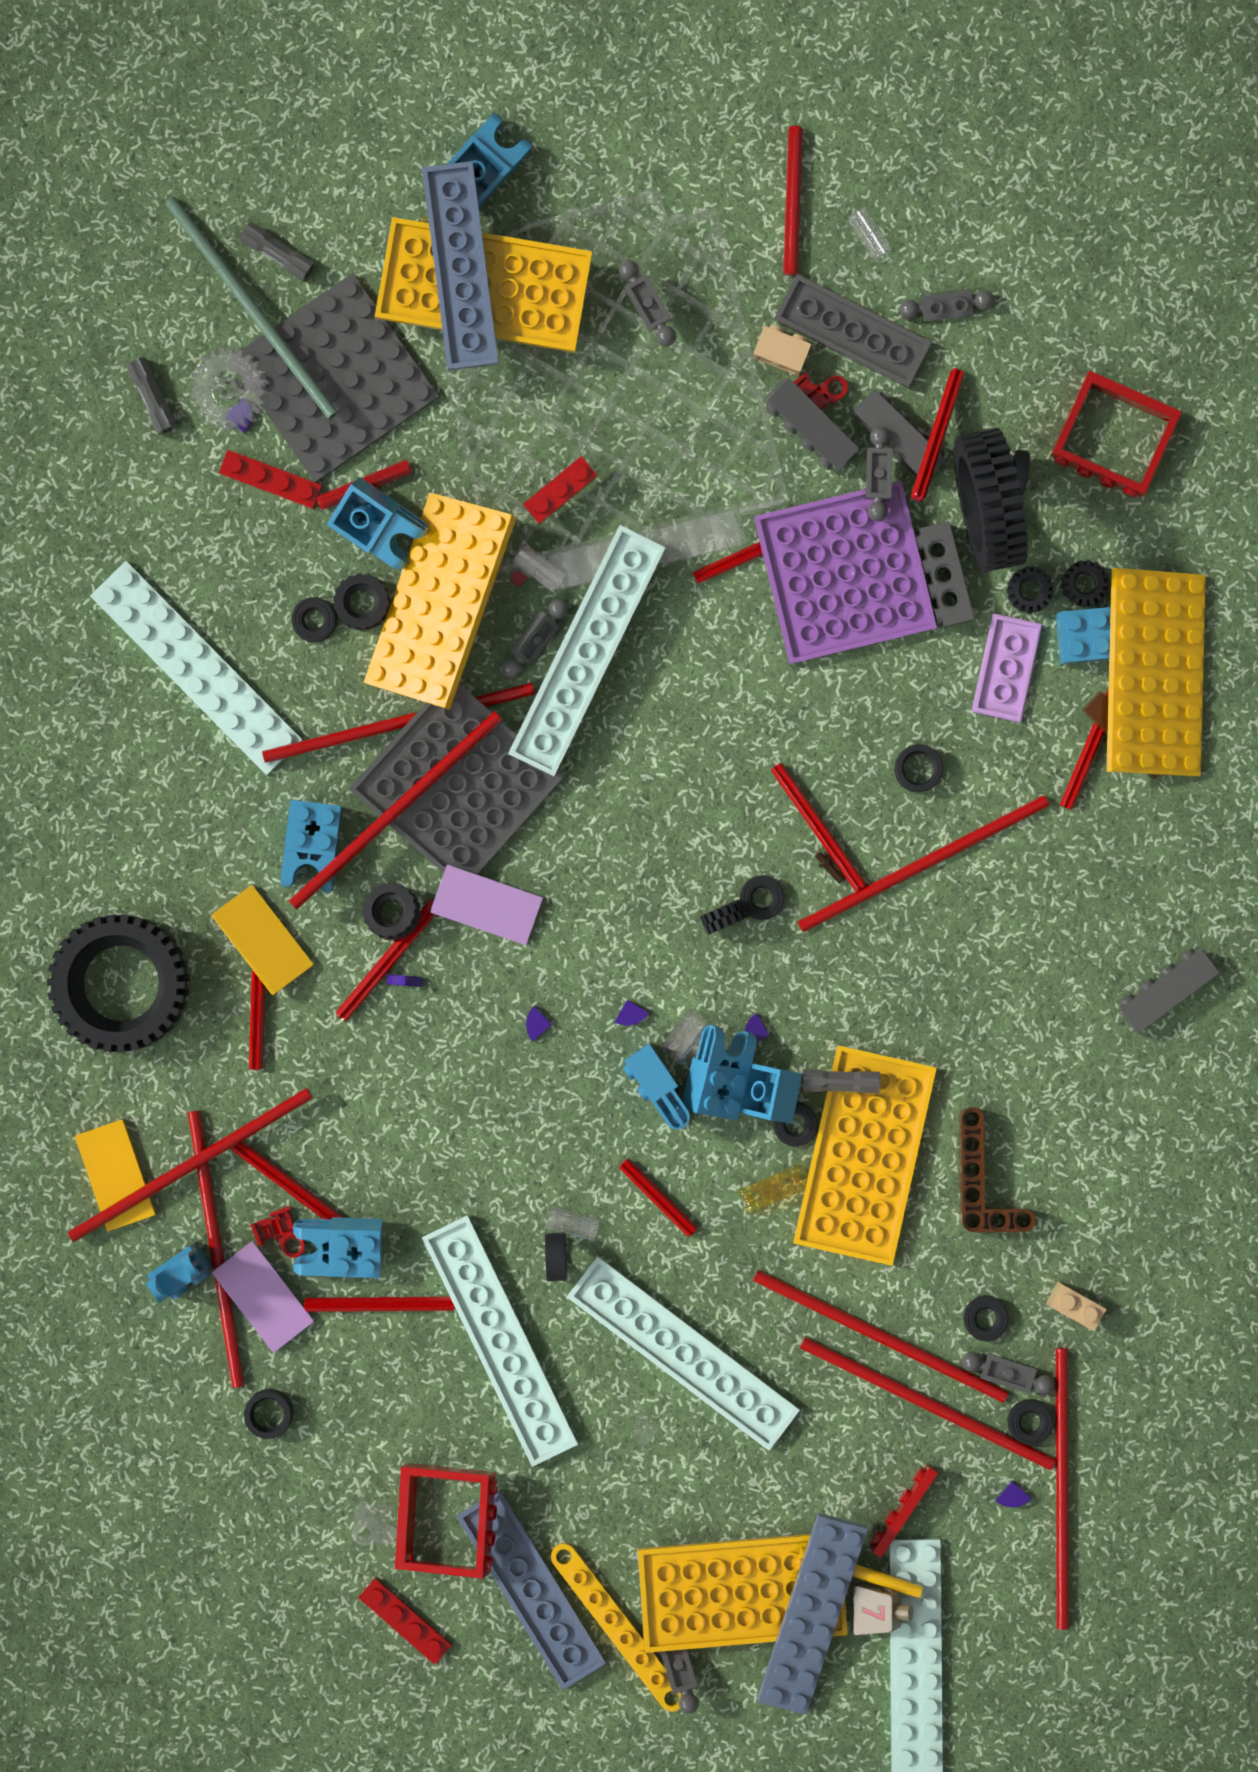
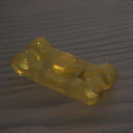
[737,1165,806,1214]

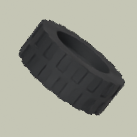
[333,573,390,631]
[362,882,421,941]

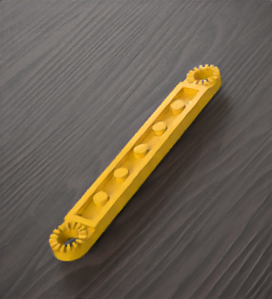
[551,1543,681,1712]

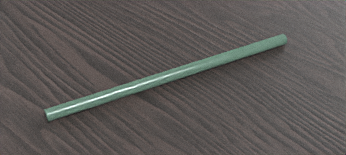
[165,197,338,420]

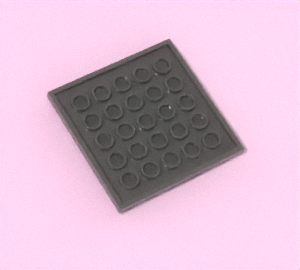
[229,273,439,483]
[349,684,563,874]

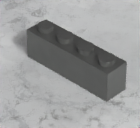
[762,378,859,471]
[852,389,946,478]
[1117,948,1219,1034]

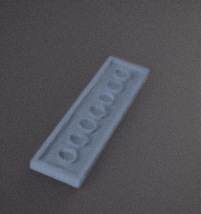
[422,161,499,371]
[456,1488,606,1690]
[757,1513,868,1715]

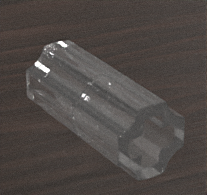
[847,207,892,262]
[513,544,566,593]
[545,1206,600,1242]

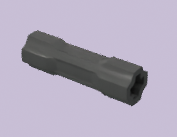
[240,221,315,282]
[126,357,178,435]
[802,1069,880,1093]

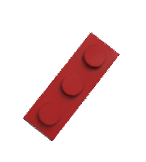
[523,456,598,525]

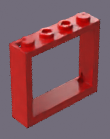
[1049,370,1182,498]
[395,1463,499,1579]

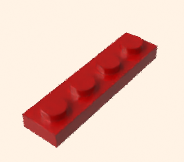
[219,450,322,510]
[870,1464,938,1558]
[358,1577,452,1665]

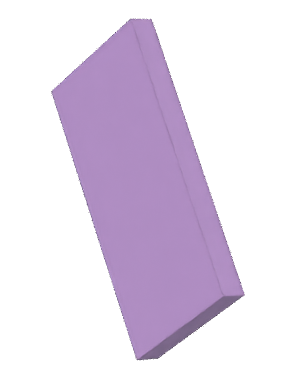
[971,613,1042,723]
[430,864,543,945]
[211,1241,314,1353]

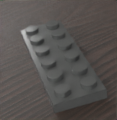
[774,274,931,389]

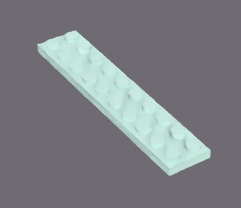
[508,525,665,776]
[90,561,303,775]
[422,1215,578,1467]
[567,1256,800,1451]
[889,1538,943,1772]

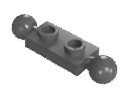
[619,260,677,347]
[899,288,994,321]
[865,427,893,522]
[502,599,568,679]
[962,1352,1055,1395]
[660,1649,699,1714]

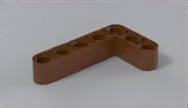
[959,1107,1036,1232]

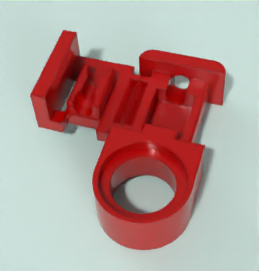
[793,372,848,410]
[250,1206,306,1258]

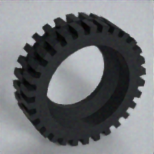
[953,428,1028,573]
[47,915,190,1053]

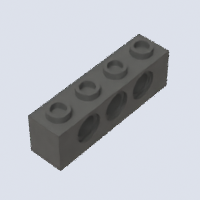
[915,521,974,628]

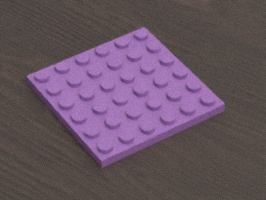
[754,481,937,664]

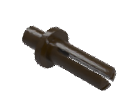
[814,851,845,883]

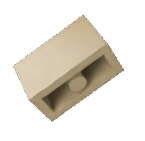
[752,325,811,376]
[1046,1282,1106,1331]

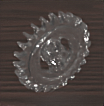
[189,347,270,431]

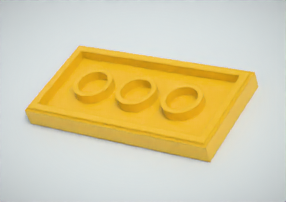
[211,885,314,995]
[75,1119,156,1232]

